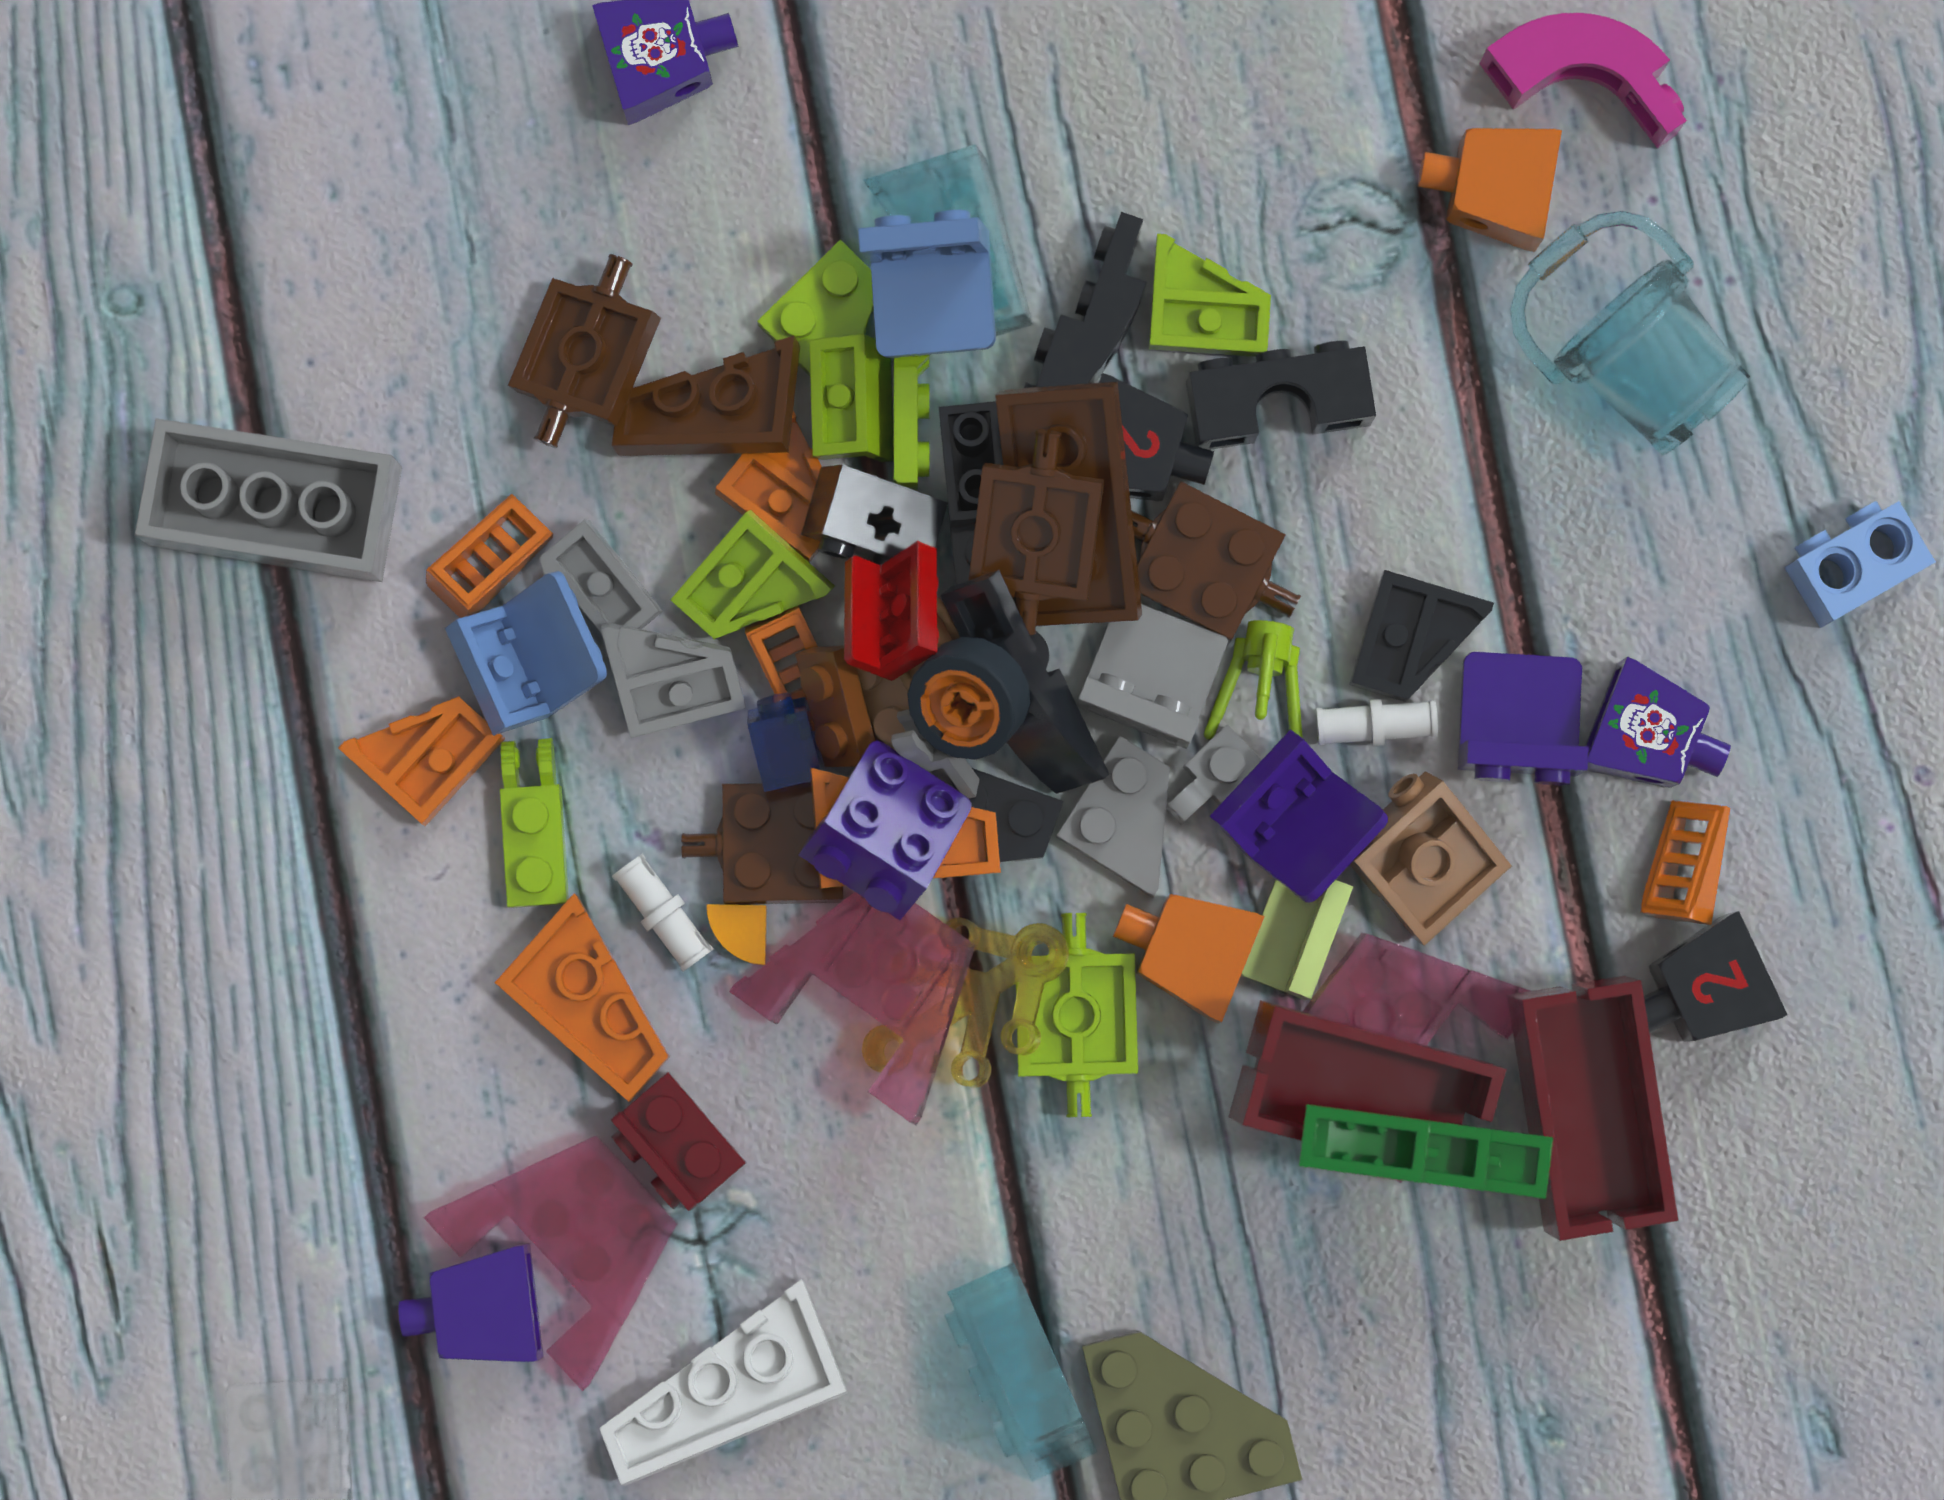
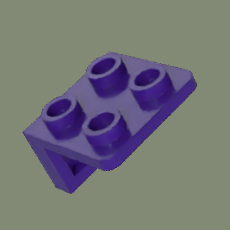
[1458,652,1589,785]
[1209,729,1388,903]
[799,741,972,920]

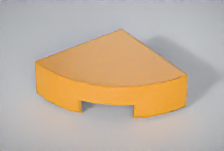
[707,904,767,966]

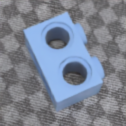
[1784,501,1936,628]

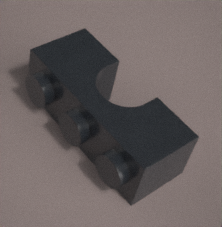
[1186,340,1376,450]

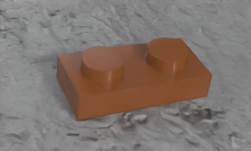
[795,645,875,767]

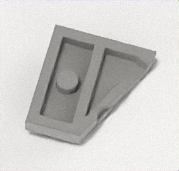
[540,519,663,662]
[601,623,746,738]
[1056,736,1170,898]

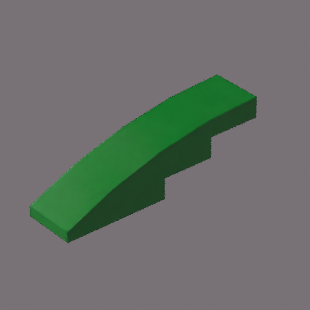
[1299,1105,1553,1199]

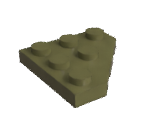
[1082,1331,1302,1500]

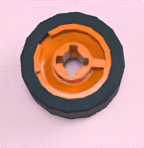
[907,637,1030,760]

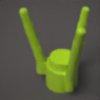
[1203,620,1303,740]

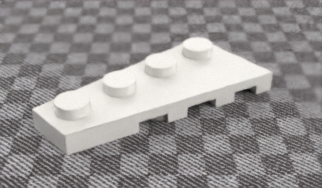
[600,1279,848,1486]

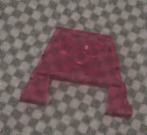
[729,892,975,1125]
[1302,932,1530,1183]
[424,1135,679,1391]

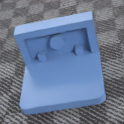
[858,210,996,358]
[445,571,607,736]

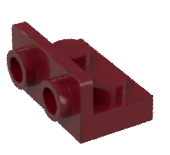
[610,1072,747,1211]

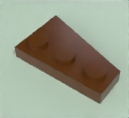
[612,335,800,456]

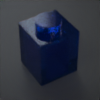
[747,693,822,792]

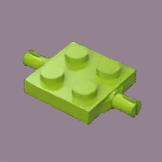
[1015,913,1138,1117]

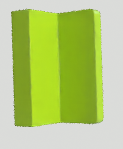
[809,334,893,462]

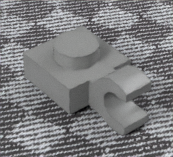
[891,709,980,799]
[1166,724,1261,825]

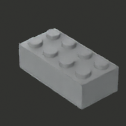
[135,418,402,582]

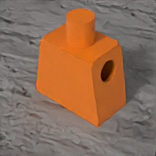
[1418,128,1562,252]
[1113,894,1265,1023]

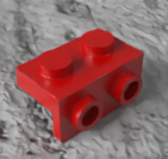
[844,541,939,681]

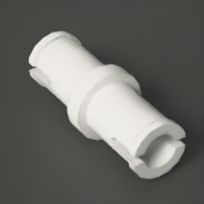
[1316,699,1438,747]
[612,853,713,972]

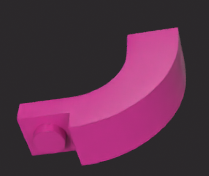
[1479,13,1687,149]

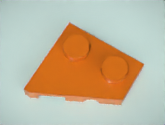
[715,411,822,563]
[338,696,506,826]

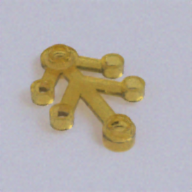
[862,917,1069,1088]

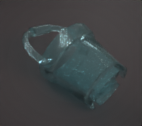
[1510,211,1750,456]

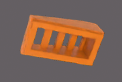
[426,494,553,618]
[744,605,818,739]
[1640,800,1731,925]

